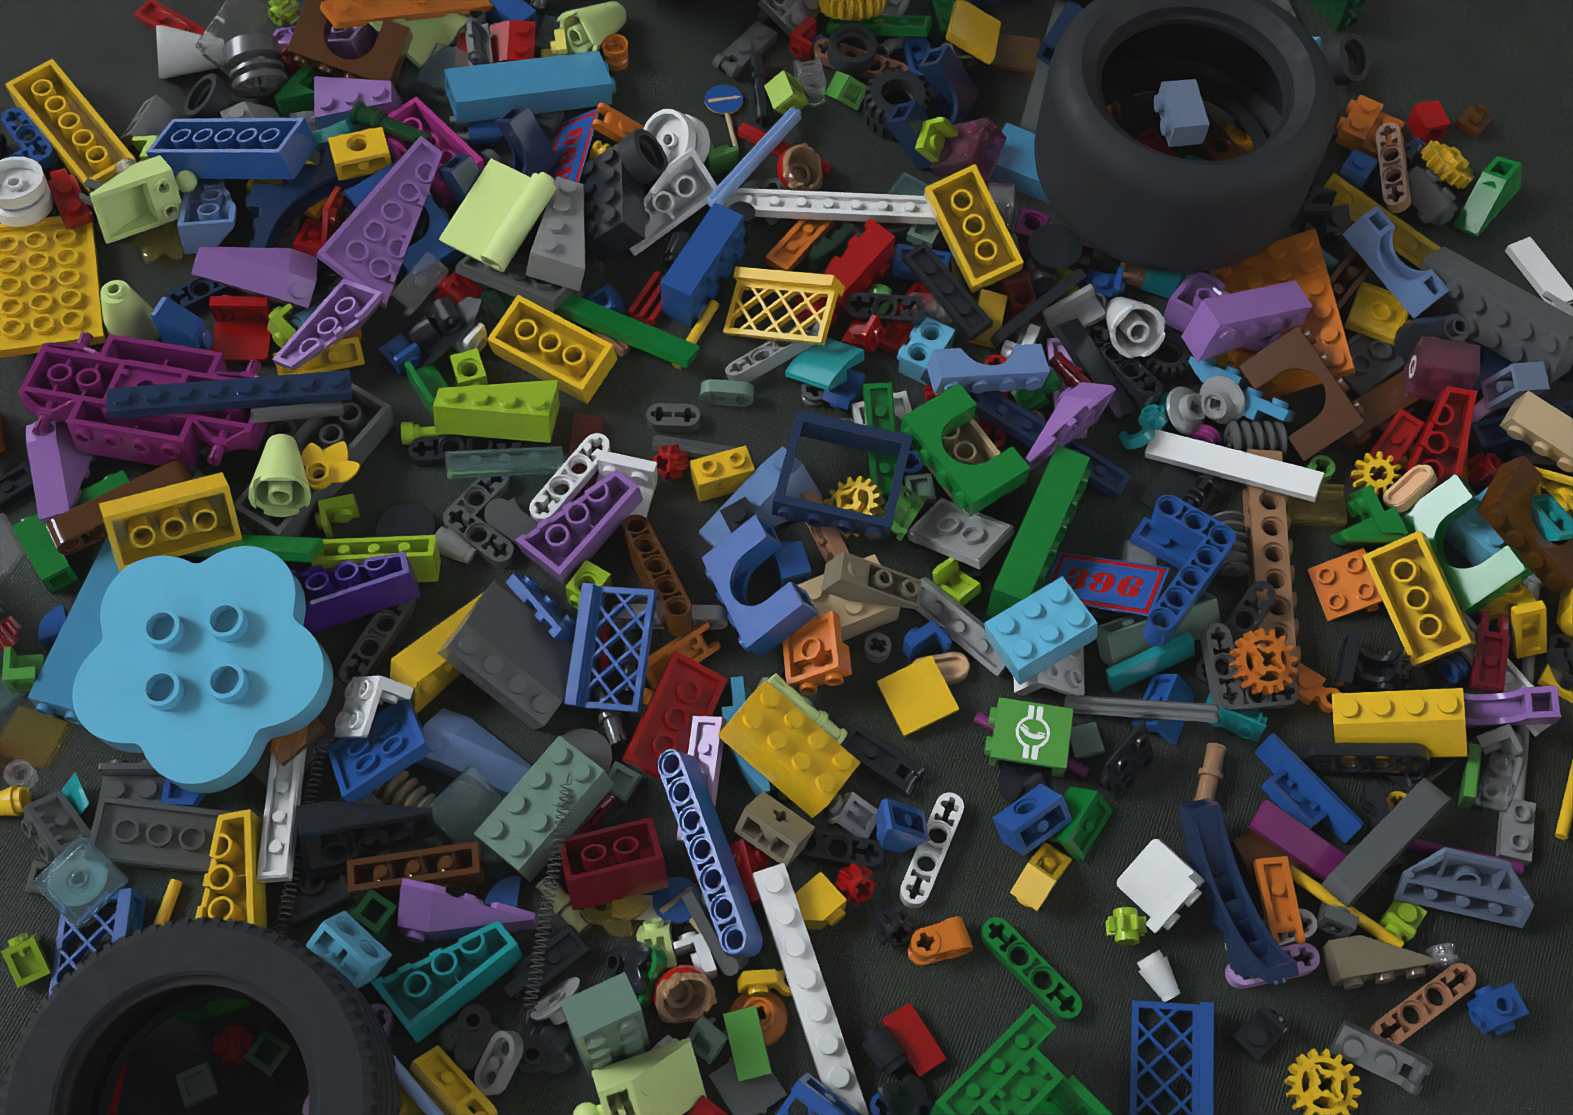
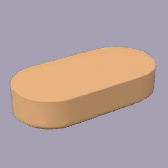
[1383,465,1437,513]
[912,651,970,685]

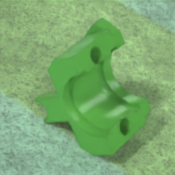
[878,484,927,541]

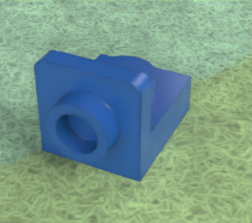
[1085,267,1127,303]
[378,333,423,376]

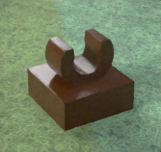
[1454,103,1493,140]

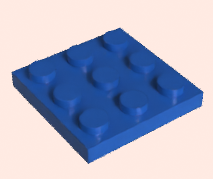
[327,700,432,803]

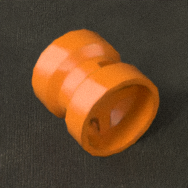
[602,34,629,71]

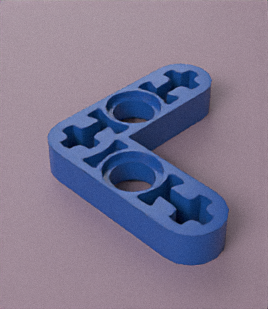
[1,107,57,170]

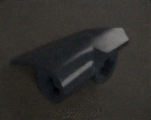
[406,297,484,367]

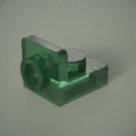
[478,287,515,323]

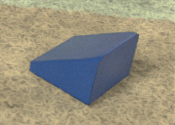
[586,284,625,314]

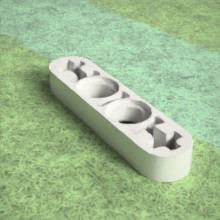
[529,433,610,524]
[899,792,964,909]

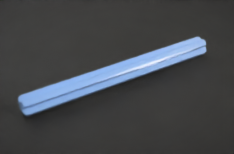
[707,107,802,207]

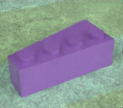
[1181,281,1312,362]
[515,469,643,587]

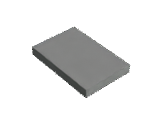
[907,498,1014,569]

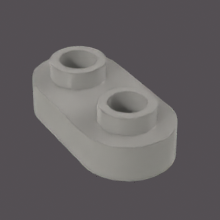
[474,1031,523,1095]

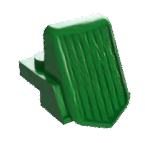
[1329,485,1408,546]

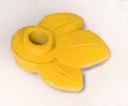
[301,441,360,490]

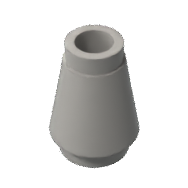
[435,526,477,565]

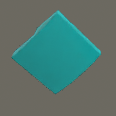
[313,118,362,152]
[785,338,864,391]

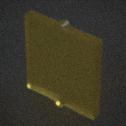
[0,706,70,770]

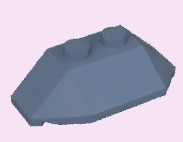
[1393,847,1534,928]

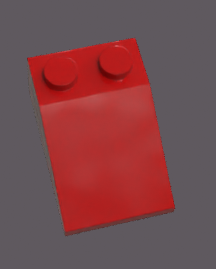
[455,20,536,68]

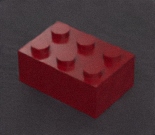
[557,817,669,911]

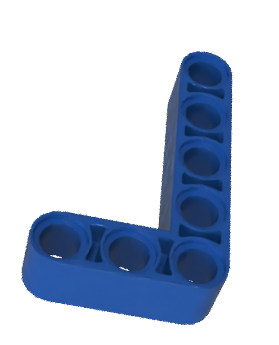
[1143,495,1236,646]

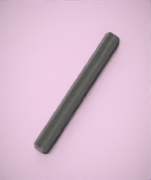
[1064,695,1219,723]

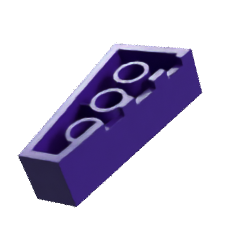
[291,552,421,633]

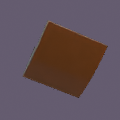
[1230,831,1315,904]

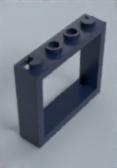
[772,410,913,541]

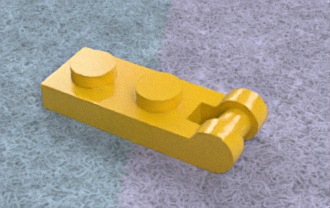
[410,1045,498,1115]

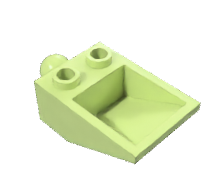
[89,155,197,244]
[573,1038,707,1115]

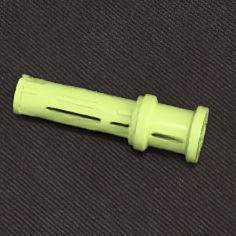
[768,673,848,744]

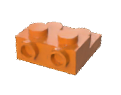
[1335,94,1405,160]
[782,611,852,695]

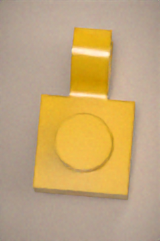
[737,969,792,997]

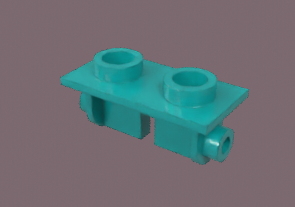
[1205,693,1268,742]

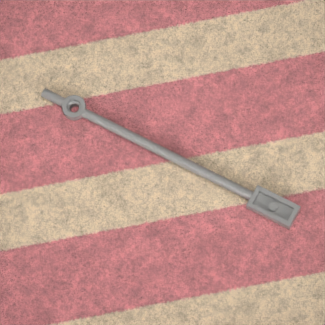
[1496,574,1544,866]

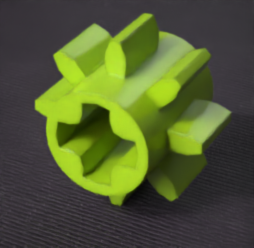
[268,0,300,27]
[1106,907,1147,946]

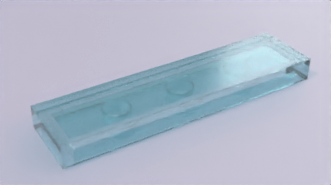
[445,446,565,479]

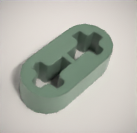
[700,379,755,407]

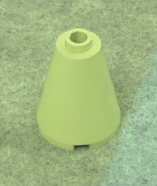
[557,1,627,54]
[100,280,160,341]
[248,434,311,517]

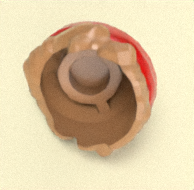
[777,143,823,191]
[653,965,717,1024]

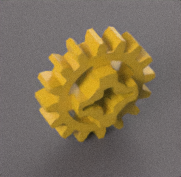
[1421,140,1474,189]
[823,476,885,538]
[1284,1049,1362,1115]

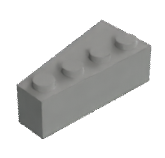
[526,176,585,292]

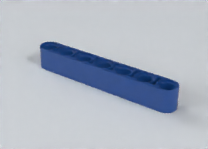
[658,749,763,957]

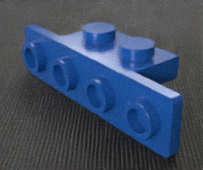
[1255,733,1364,843]

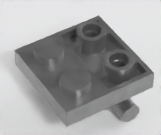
[757,0,821,37]

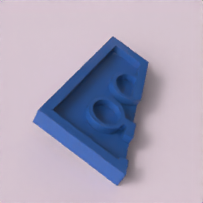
[506,573,577,643]

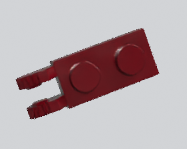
[1469,610,1510,694]

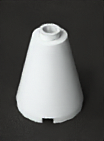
[156,25,226,79]
[1105,297,1165,358]

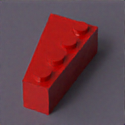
[794,218,895,328]
[1401,386,1477,500]

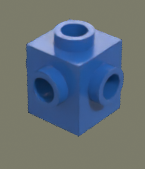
[1467,982,1529,1036]

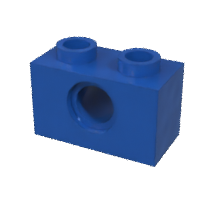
[992,784,1073,856]

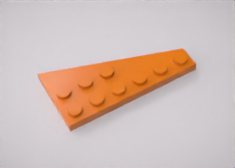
[320,0,493,29]

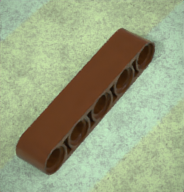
[46,460,193,555]
[622,514,692,637]

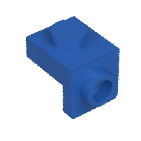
[821,368,866,410]
[902,619,952,660]

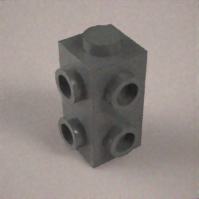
[1399,166,1459,227]

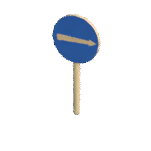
[705,85,743,149]
[652,876,701,933]

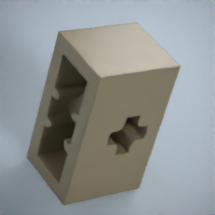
[734,792,815,868]

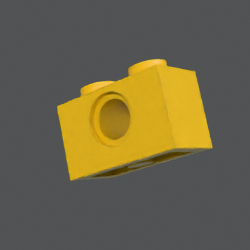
[328,127,392,181]
[690,445,755,502]

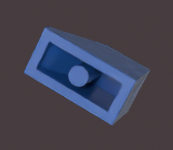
[1339,149,1379,192]
[151,297,213,350]
[875,798,930,853]

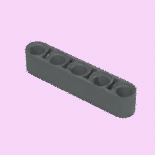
[1322,778,1452,908]

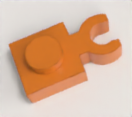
[1285,663,1341,714]

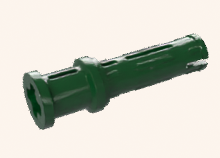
[350,100,432,144]

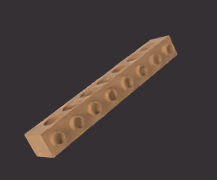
[1242,449,1301,667]

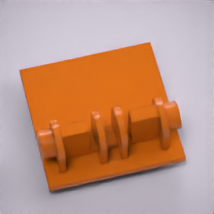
[1307,548,1383,622]

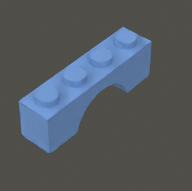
[1342,205,1450,319]
[927,344,1050,395]

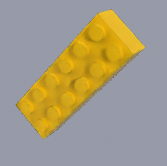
[5,59,137,196]

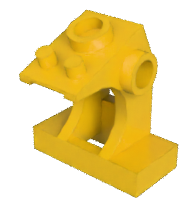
[1479,583,1547,659]

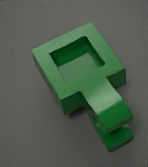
[1011,371,1064,411]

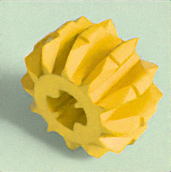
[1351,451,1402,498]

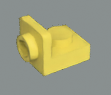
[541,29,568,57]

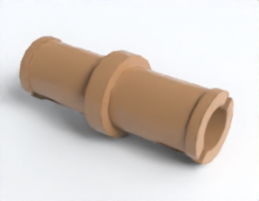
[1194,743,1227,801]

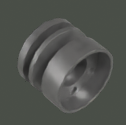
[222,33,288,99]

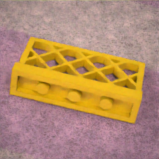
[723,267,845,346]

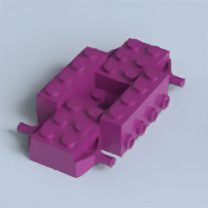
[18,331,275,471]

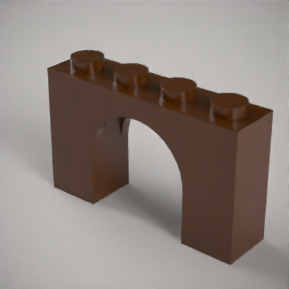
[287,0,413,86]
[1239,326,1366,461]
[1476,456,1573,593]

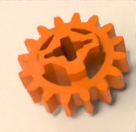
[1229,628,1298,696]

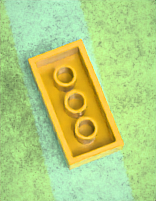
[924,164,1024,293]
[487,295,617,404]
[99,472,242,572]
[1363,530,1476,667]
[717,680,860,819]

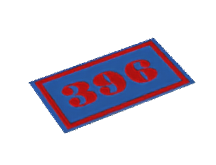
[548,108,599,184]
[1043,552,1170,616]

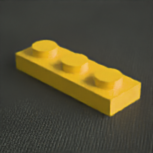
[273,335,365,375]

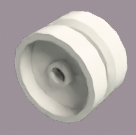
[644,109,710,165]
[0,157,54,227]

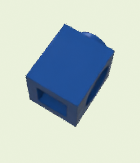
[772,541,812,588]

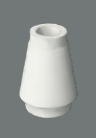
[1137,950,1180,1002]

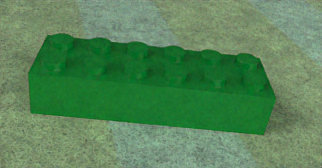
[986,444,1092,617]

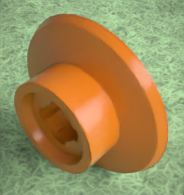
[729,991,788,1047]

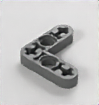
[443,466,515,568]
[1200,623,1299,712]

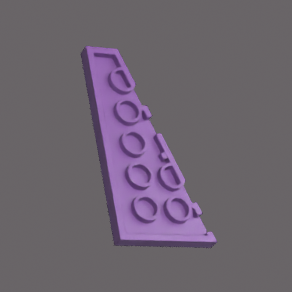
[317,136,443,308]

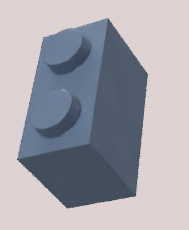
[1154,79,1209,147]
[1480,361,1550,410]

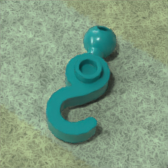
[1119,392,1170,450]

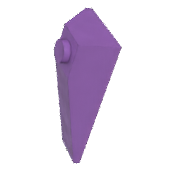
[191,247,318,311]
[1163,271,1281,352]
[272,278,385,371]

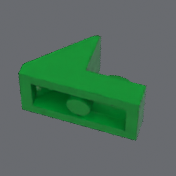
[274,65,317,116]

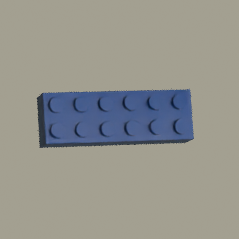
[146,118,319,180]

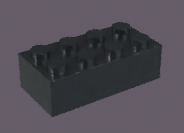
[581,143,645,264]

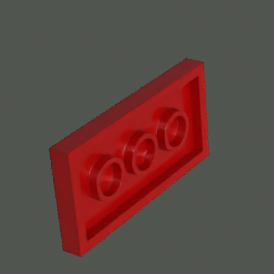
[622,650,728,781]

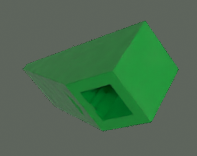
[1453,156,1522,237]

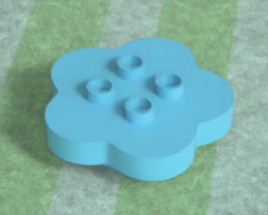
[72,546,333,793]

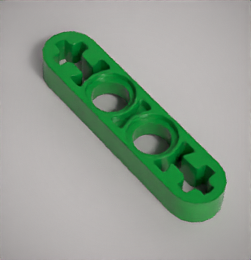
[981,917,1082,1022]

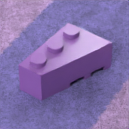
[314,76,402,130]

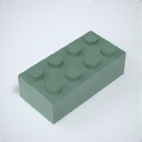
[474,735,615,882]
[560,972,651,1079]

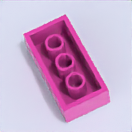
[384,97,485,209]

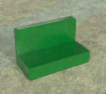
[404,361,448,420]
[1046,787,1113,861]

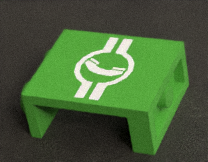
[984,697,1073,777]

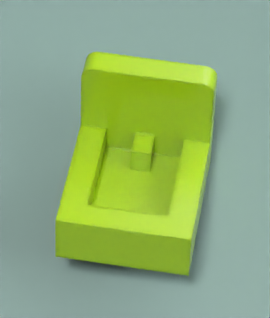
[267,303,297,348]
[932,557,981,606]

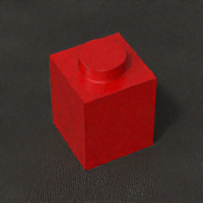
[1406,100,1451,144]

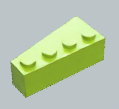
[433,380,560,443]

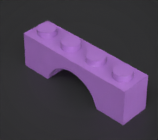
[1464,686,1561,728]

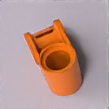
[907,916,974,966]

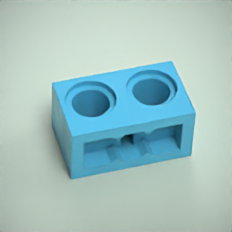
[897,316,955,385]
[306,910,392,989]

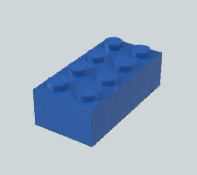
[660,203,746,328]

